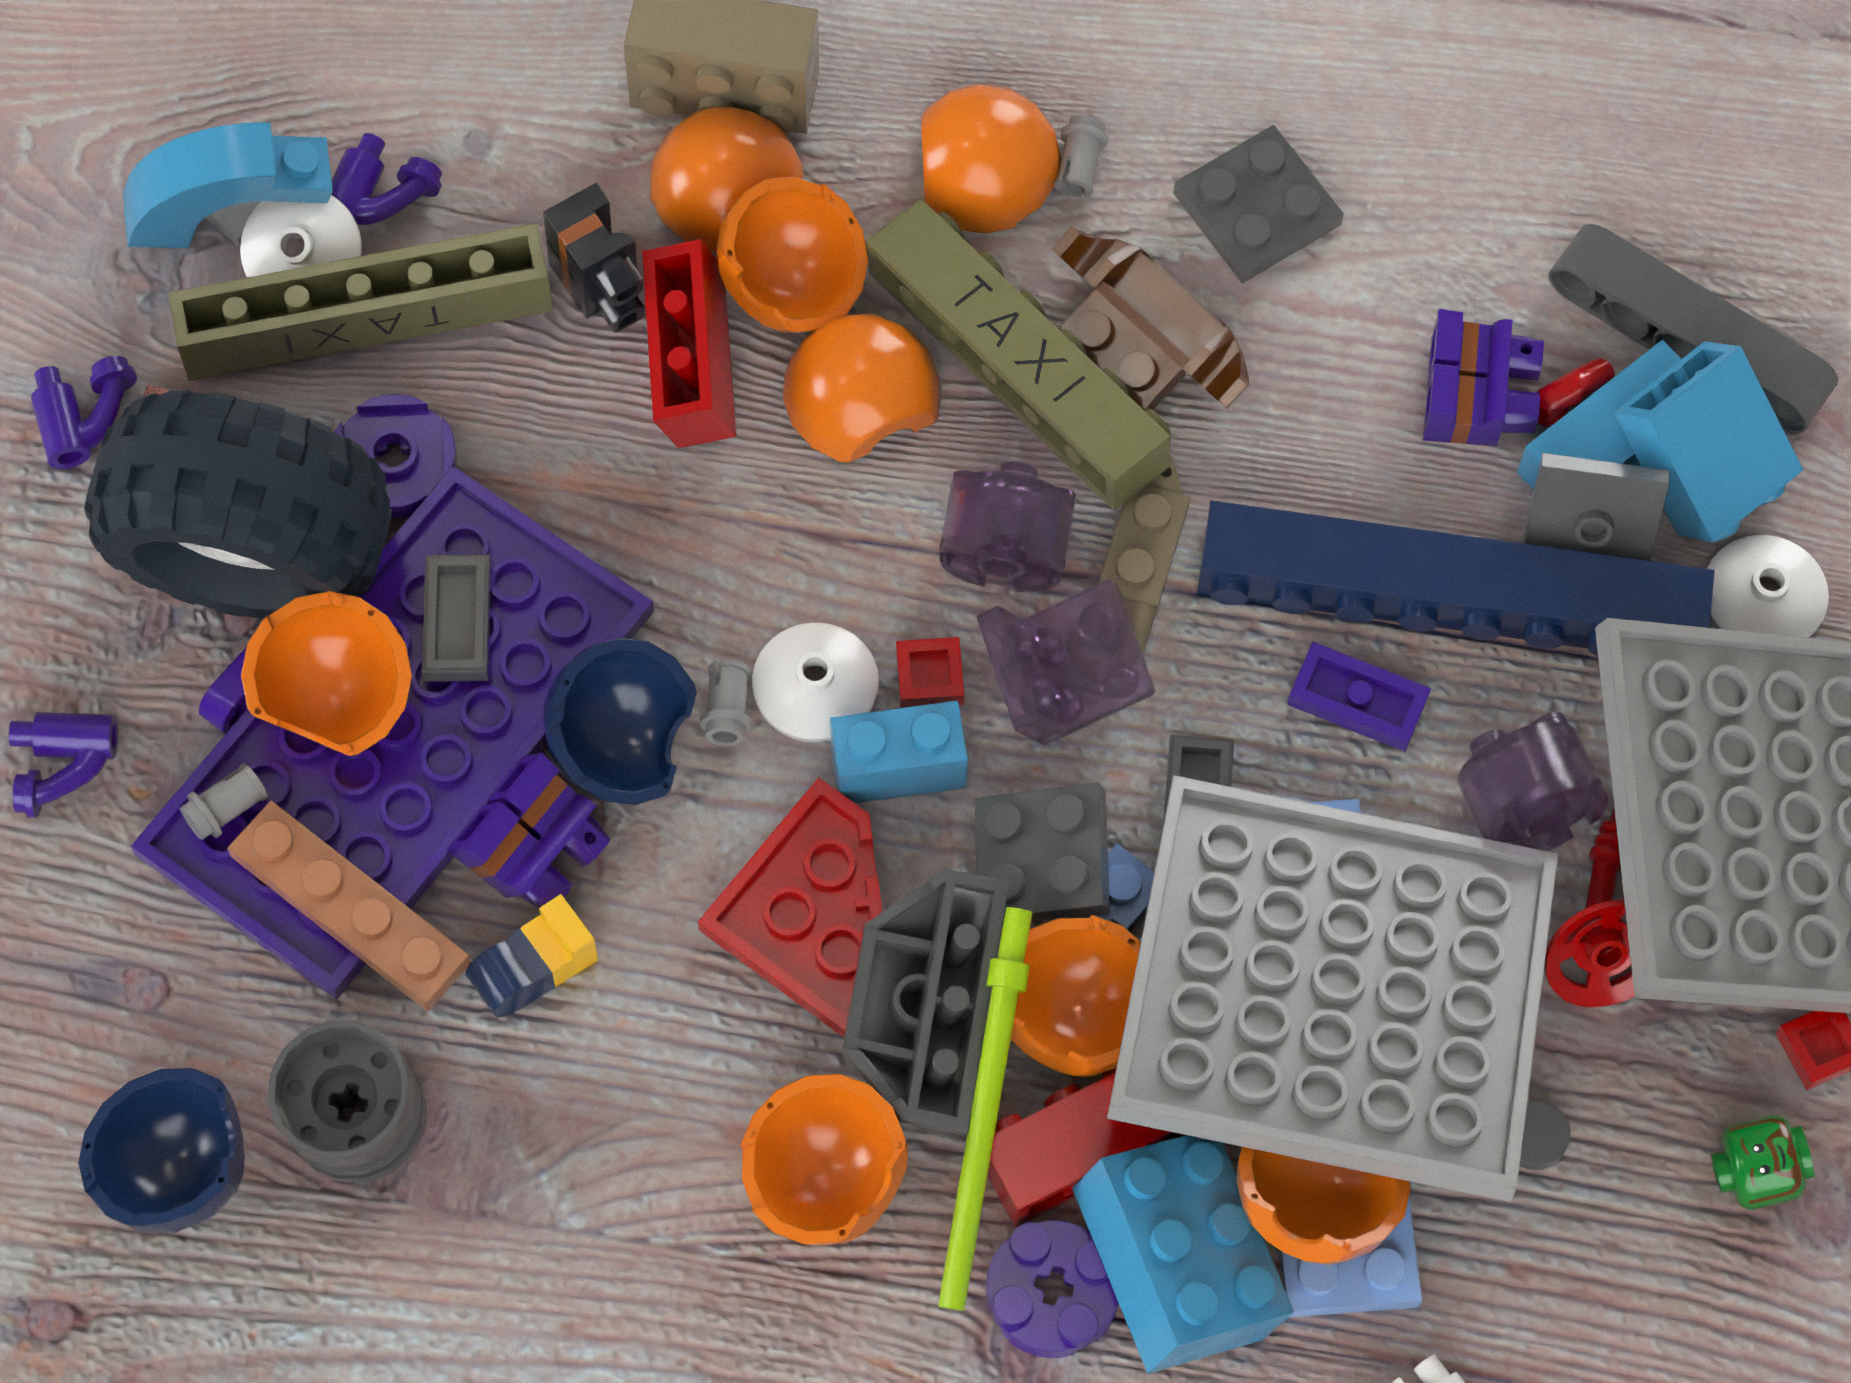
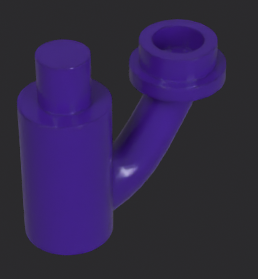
[331,133,442,225]
[31,356,137,469]
[8,712,118,818]

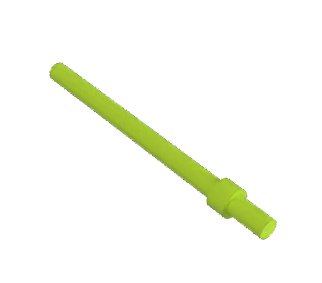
[938,907,1032,1311]

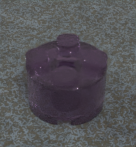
[939,461,1076,592]
[1457,712,1608,851]

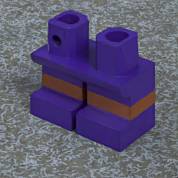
[1423,309,1544,446]
[446,752,610,908]

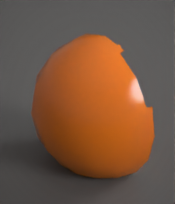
[921,83,1061,234]
[650,107,804,251]
[716,176,868,333]
[783,314,941,463]
[241,591,412,756]
[1011,915,1141,1077]
[740,1074,909,1245]
[1236,1147,1411,1265]

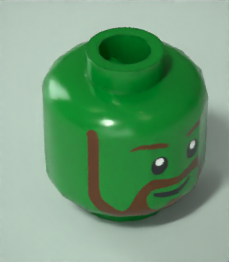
[1710,1115,1815,1210]

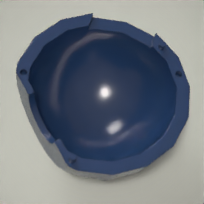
[544,637,697,805]
[78,1068,245,1233]

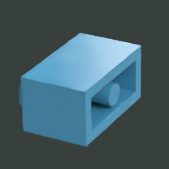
[830,701,968,803]

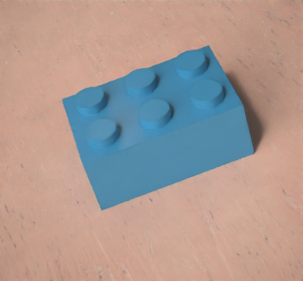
[1072,1135,1294,1374]

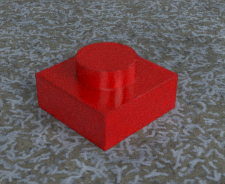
[896,637,965,708]
[1775,1011,1851,1091]

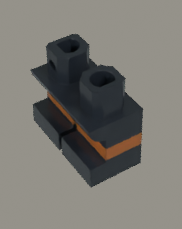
[543,182,645,333]

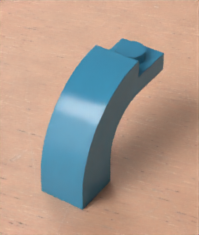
[123,122,333,248]

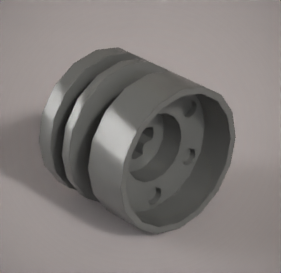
[268,1021,427,1183]

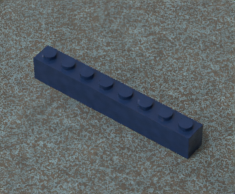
[1197,500,1715,656]

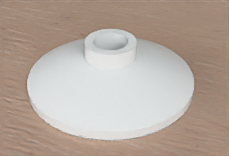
[240,195,362,277]
[1707,535,1829,638]
[752,623,879,743]

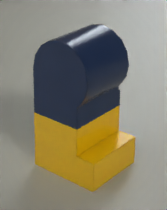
[465,894,598,1018]

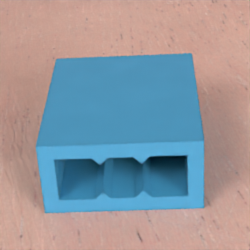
[1613,341,1804,542]

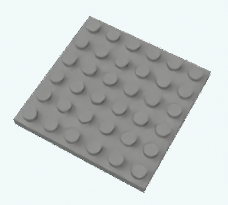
[1595,618,1851,1013]
[1107,775,1558,1202]

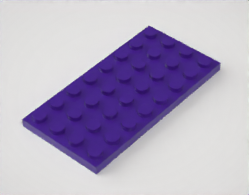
[131,466,654,1000]

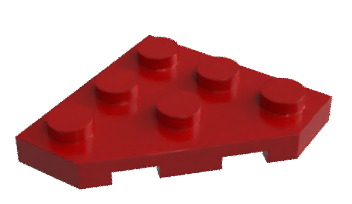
[698,777,883,1038]

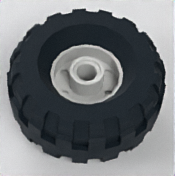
[84,390,392,619]

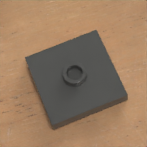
[1523,453,1669,561]

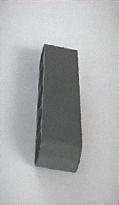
[1548,224,1838,433]

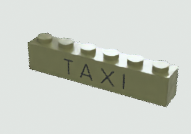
[866,199,1171,511]
[168,223,553,381]

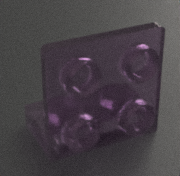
[976,579,1155,745]

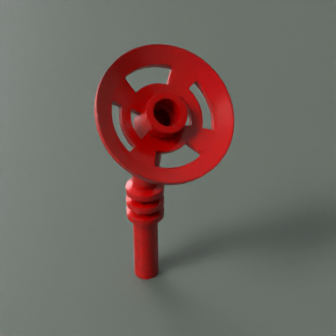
[1544,809,1635,1007]

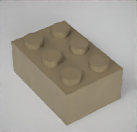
[624,0,819,134]

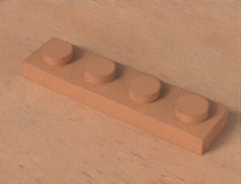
[227,801,471,1012]

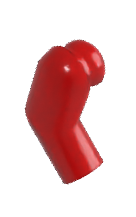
[1537,358,1615,428]

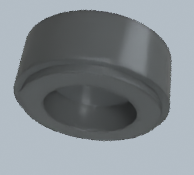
[1519,1100,1570,1170]

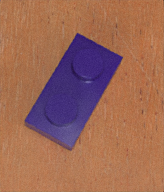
[1287,641,1431,752]

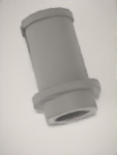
[1054,115,1108,197]
[700,660,751,746]
[180,763,268,840]

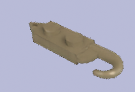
[1068,456,1190,681]

